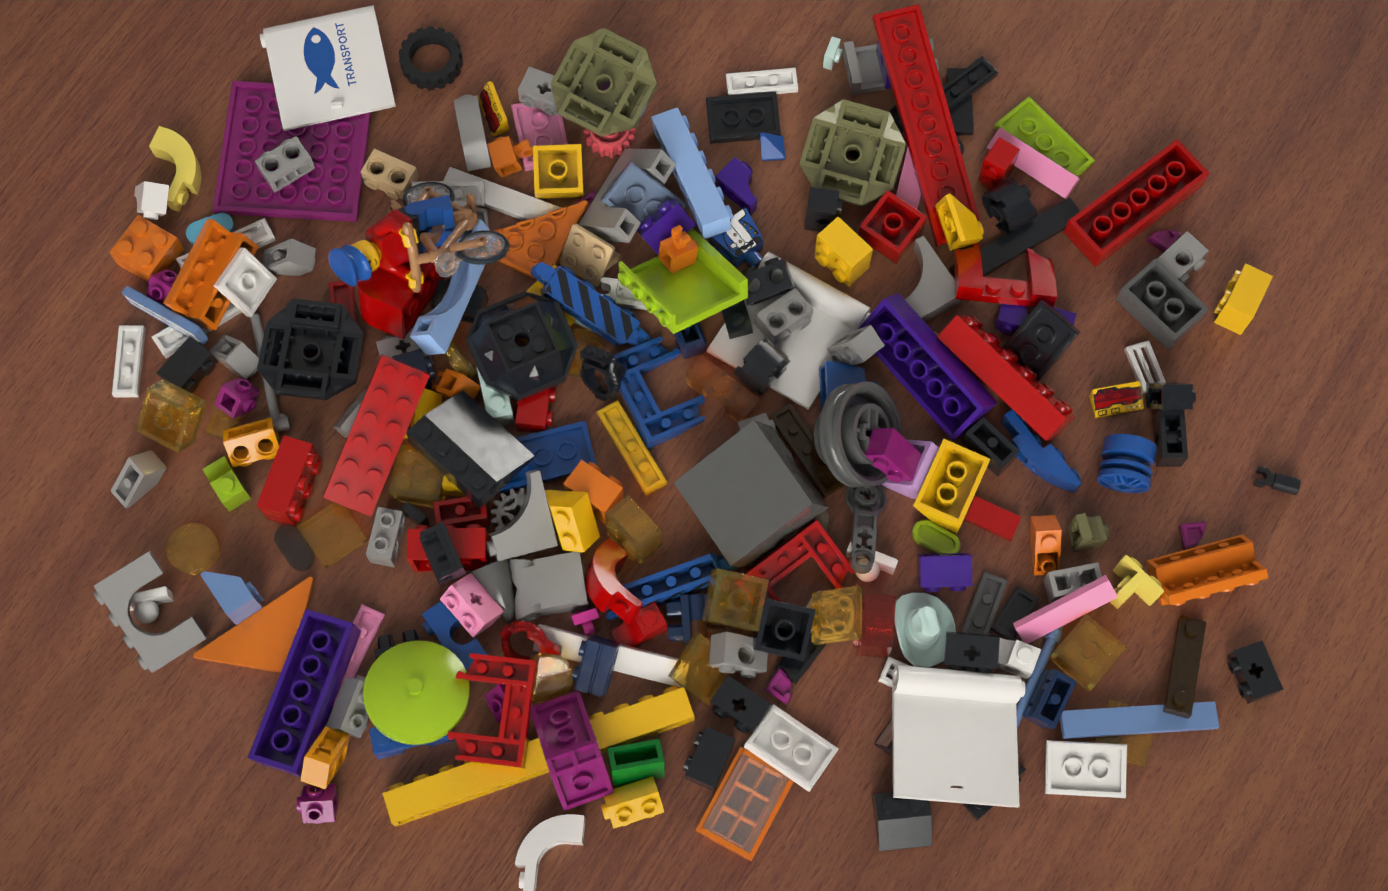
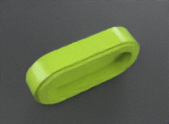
[912,520,960,554]

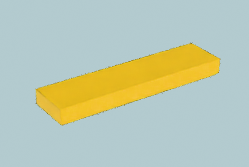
[596,400,667,496]

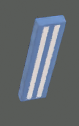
[121,286,208,346]

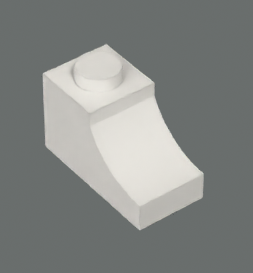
[134,181,169,220]
[989,634,1041,679]

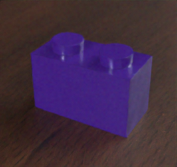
[637,198,696,254]
[917,553,972,592]

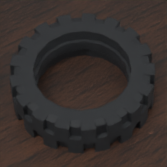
[399,26,463,90]

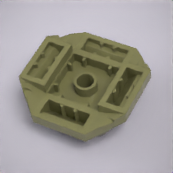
[550,28,658,137]
[800,99,906,206]

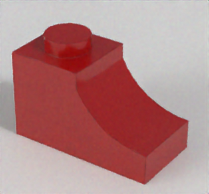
[610,602,668,648]

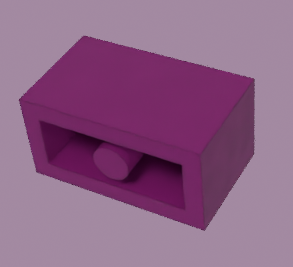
[865,428,921,483]

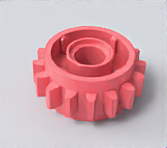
[584,129,636,158]

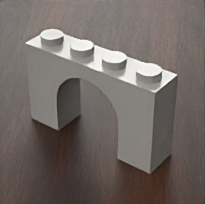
[579,148,676,243]
[93,550,207,673]

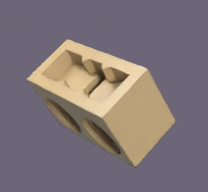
[360,149,420,200]

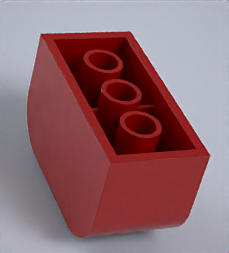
[357,246,450,340]

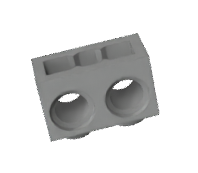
[255,136,315,193]
[754,288,814,344]
[827,325,885,366]
[366,507,407,568]

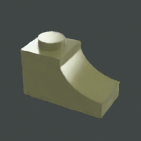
[1066,513,1109,553]

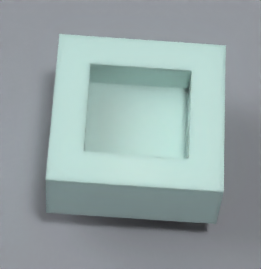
[823,37,843,70]

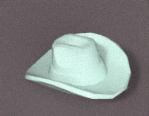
[893,593,956,668]

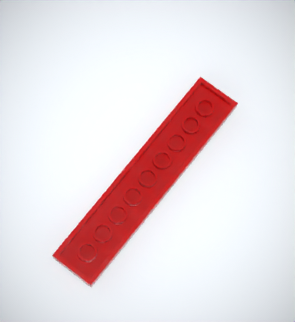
[872,4,980,247]

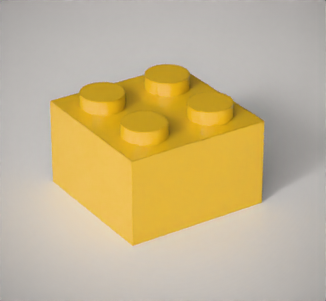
[533,144,584,199]
[814,217,873,287]
[1214,263,1273,335]

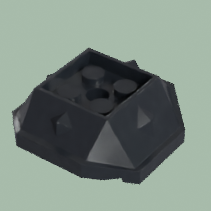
[466,291,578,401]
[257,299,365,400]

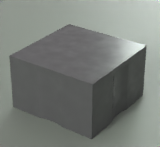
[674,420,829,568]

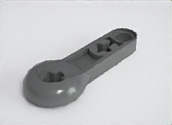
[845,485,887,574]

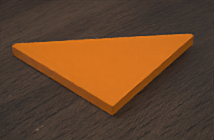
[489,200,589,281]
[194,577,315,673]

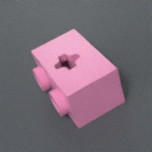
[440,573,504,638]

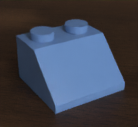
[200,571,264,625]

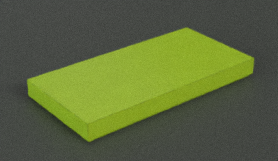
[994,96,1095,177]

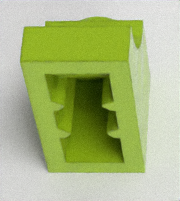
[202,456,251,512]

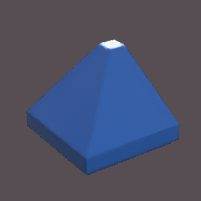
[760,133,786,161]

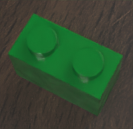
[607,739,665,787]

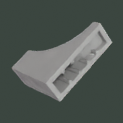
[905,235,961,323]
[486,470,558,561]

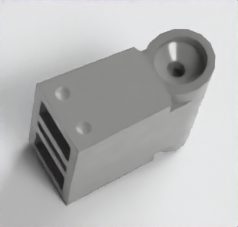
[508,552,591,622]

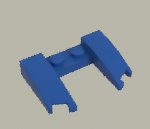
[613,336,705,449]

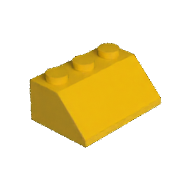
[913,439,990,534]

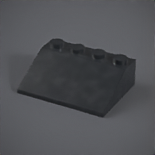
[406,390,535,509]

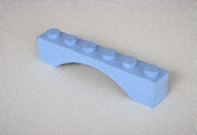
[410,219,497,355]

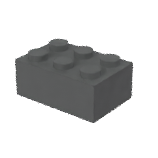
[1116,258,1209,351]

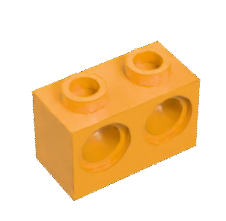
[223,417,281,468]
[301,726,350,789]

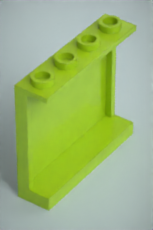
[618,228,748,334]

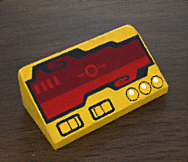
[478,81,510,136]
[1089,381,1144,419]

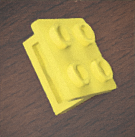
[1110,555,1164,609]

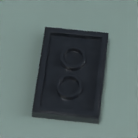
[706,92,781,144]
[1002,300,1081,382]

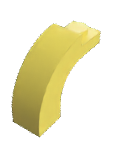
[149,126,202,212]

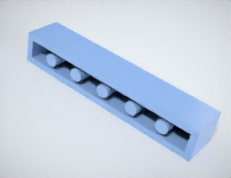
[651,107,733,239]

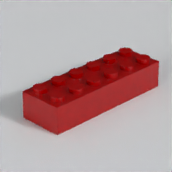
[1063,139,1210,268]
[937,315,1075,441]
[323,353,430,516]

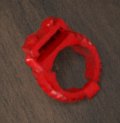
[500,620,562,676]

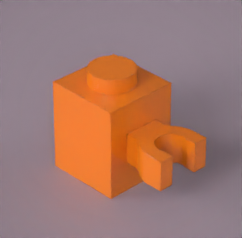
[487,136,533,178]
[658,225,698,274]
[431,368,481,400]

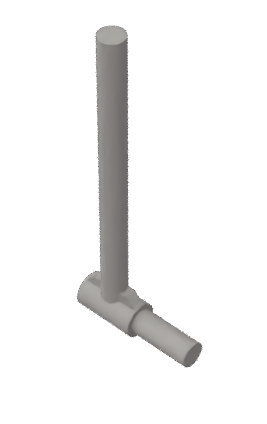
[250,314,291,433]

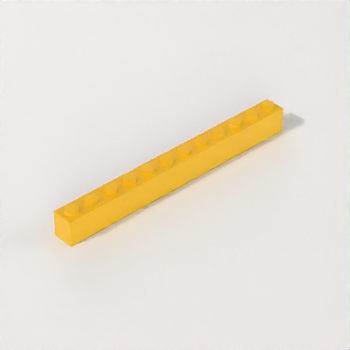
[382,686,695,827]

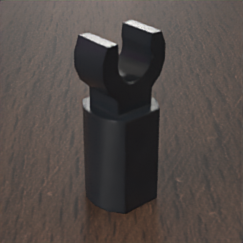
[1253,467,1301,495]

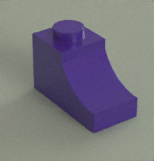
[715,157,757,216]

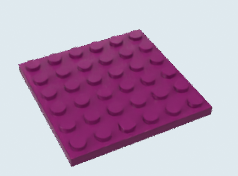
[213,81,372,222]

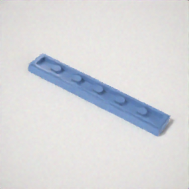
[1060,701,1220,739]

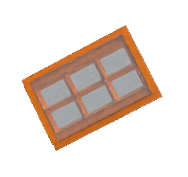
[695,746,794,862]

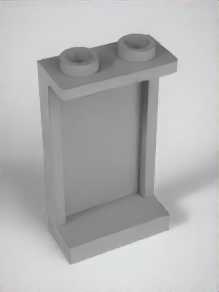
[842,32,939,95]

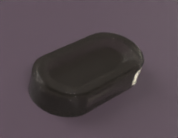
[274,525,315,571]

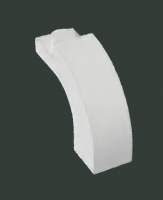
[515,814,586,891]

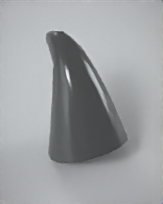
[471,559,515,623]

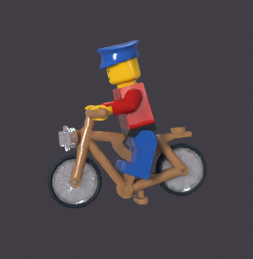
[328,182,510,293]

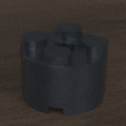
[982,177,1038,235]
[733,337,791,396]

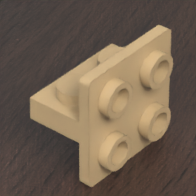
[559,224,621,287]

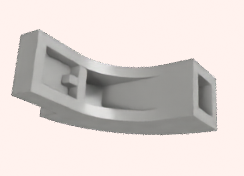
[454,95,491,171]

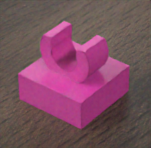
[571,607,599,635]

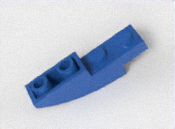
[1001,409,1082,493]

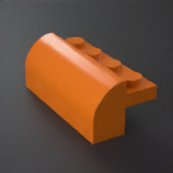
[164,219,259,330]
[1146,534,1268,606]

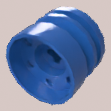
[1096,434,1157,493]

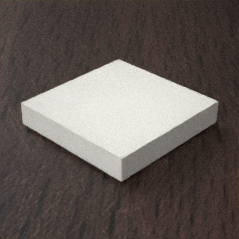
[214,248,277,317]

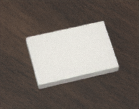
[744,704,839,792]
[1044,740,1127,798]

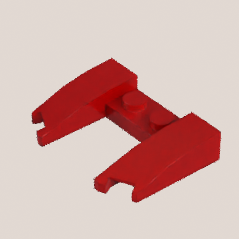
[954,243,1057,308]
[733,519,855,610]
[448,653,539,768]

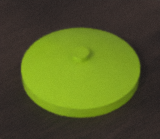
[363,641,470,745]

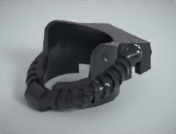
[580,345,626,401]

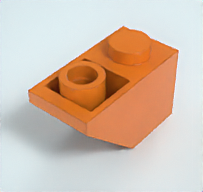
[1029,515,1062,576]

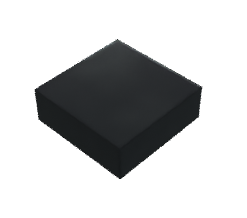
[401,502,429,526]

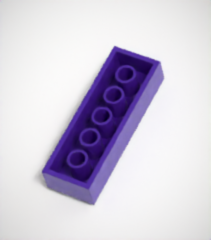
[858,293,997,441]
[248,609,361,777]

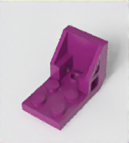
[530,690,614,811]

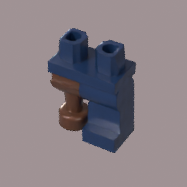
[666,590,735,646]

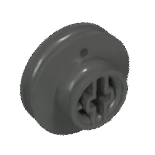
[814,382,902,487]

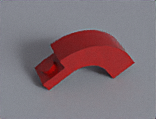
[585,538,643,625]

